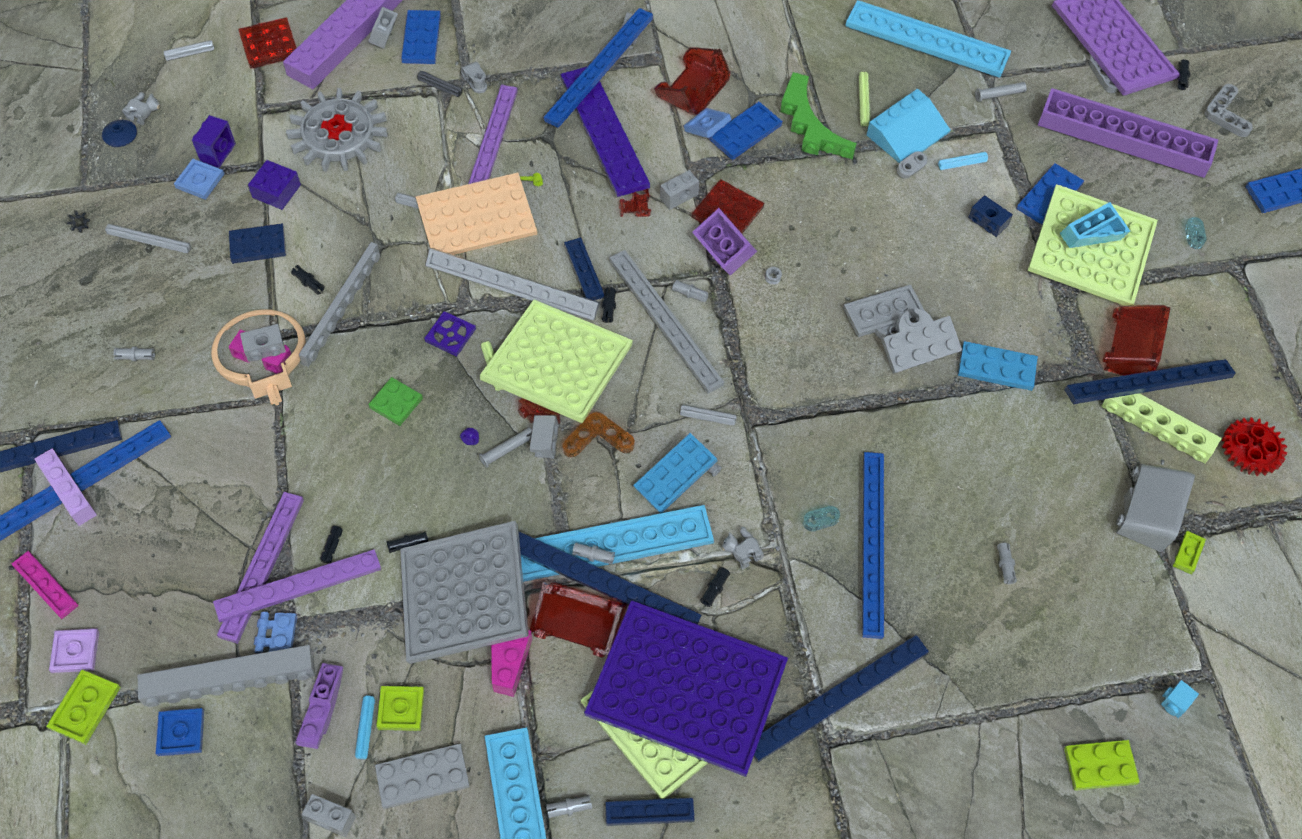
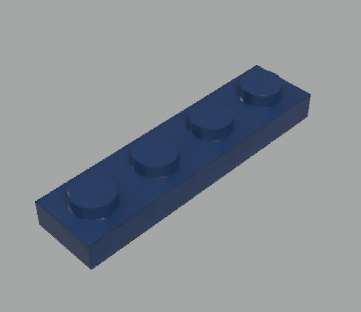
[564,237,604,300]
[606,798,695,826]

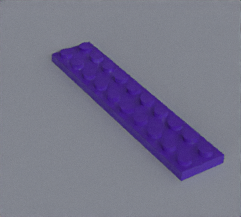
[561,66,650,197]

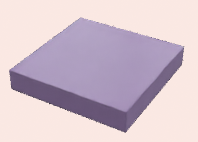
[49,629,99,673]

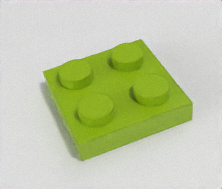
[377,686,424,731]

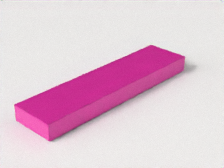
[11,551,79,620]

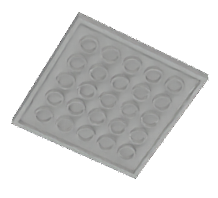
[400,521,529,664]

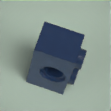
[968,195,1013,237]

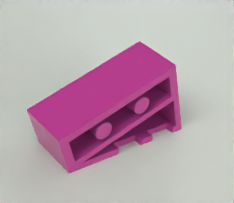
[491,630,533,697]

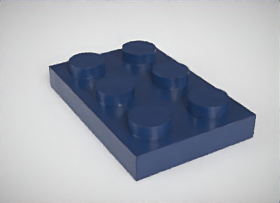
[229,223,287,264]

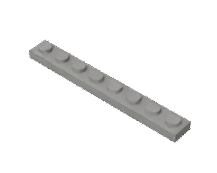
[299,242,380,367]

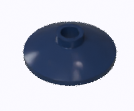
[102,119,137,147]

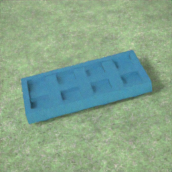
[958,341,1038,391]
[633,433,718,514]

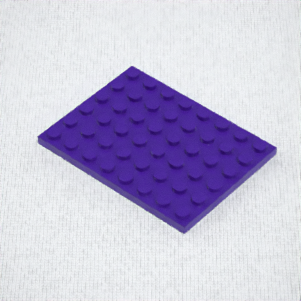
[584,601,788,777]

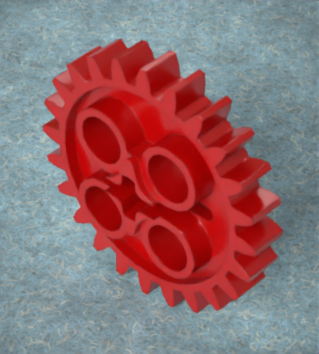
[1221,417,1288,476]

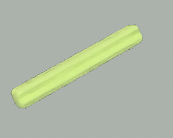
[859,72,870,127]

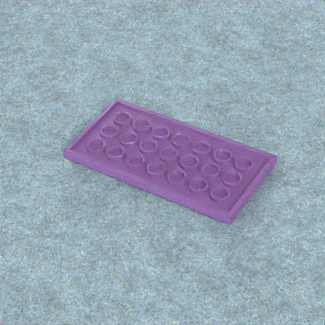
[1052,0,1179,96]

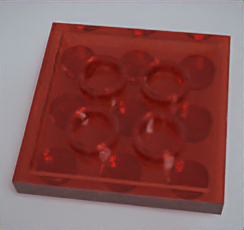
[238,17,297,69]
[691,179,765,234]

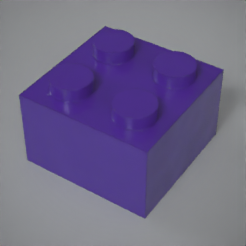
[192,115,236,168]
[248,160,301,210]

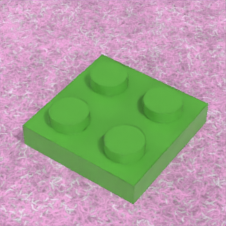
[368,377,423,426]

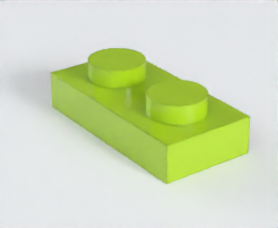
[1172,531,1206,575]

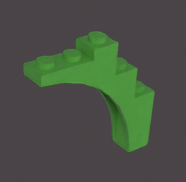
[780,72,857,159]

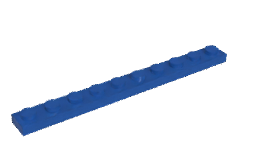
[544,8,653,128]
[0,420,171,541]
[862,452,884,639]

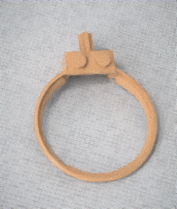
[211,309,306,405]

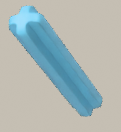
[938,152,988,170]
[355,696,375,759]

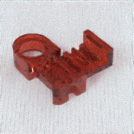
[619,189,652,217]

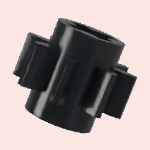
[65,210,90,233]

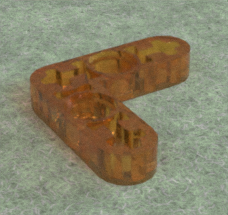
[563,412,635,457]

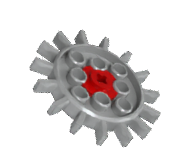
[286,88,388,172]

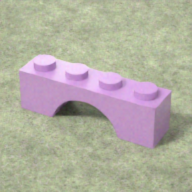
[35,449,97,526]

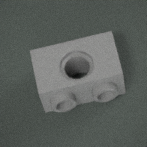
[368,7,398,49]
[660,170,699,210]
[240,324,286,362]
[301,794,356,838]

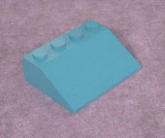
[867,89,951,163]

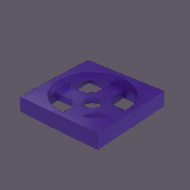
[424,311,476,357]

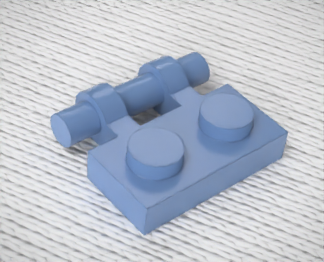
[254,612,297,654]

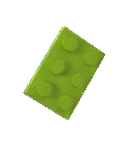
[46,669,121,745]
[1064,740,1140,791]

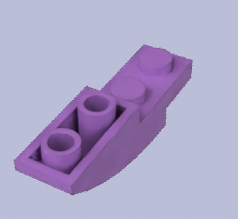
[296,663,343,749]

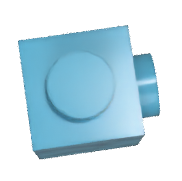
[1161,680,1199,718]

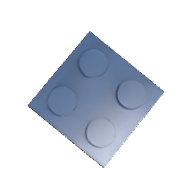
[683,108,731,138]
[174,159,224,200]

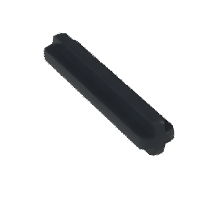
[417,71,463,97]

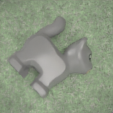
[122,92,160,125]
[722,527,764,570]

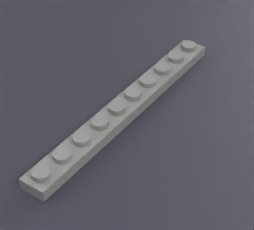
[425,248,600,320]
[609,250,724,394]

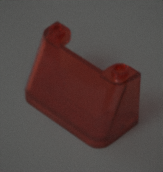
[654,47,730,115]
[1102,305,1170,376]
[529,582,626,658]

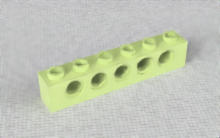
[1102,393,1221,464]

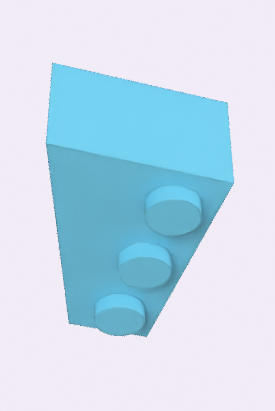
[1060,202,1130,248]

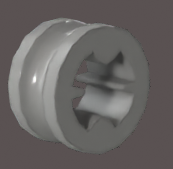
[765,267,782,284]

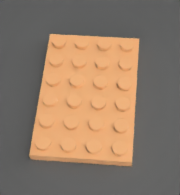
[416,173,537,255]

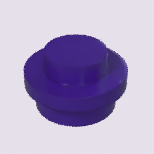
[460,428,479,445]

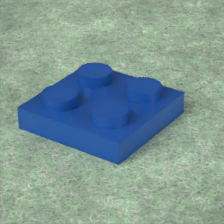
[155,708,204,756]

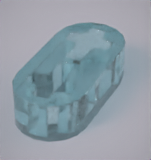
[1185,217,1207,249]
[803,506,840,532]

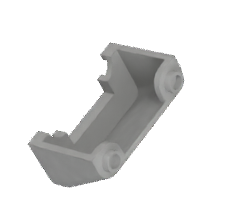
[1116,464,1195,552]

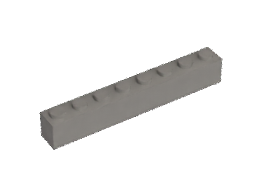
[138,645,315,707]

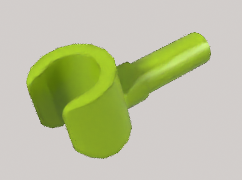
[520,173,543,187]

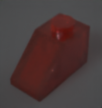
[518,398,560,424]

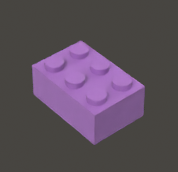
[692,208,757,275]

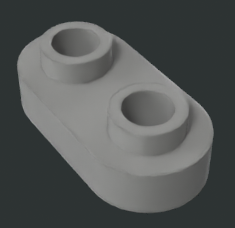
[896,151,927,179]

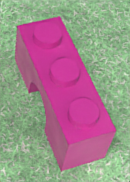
[229,330,291,374]

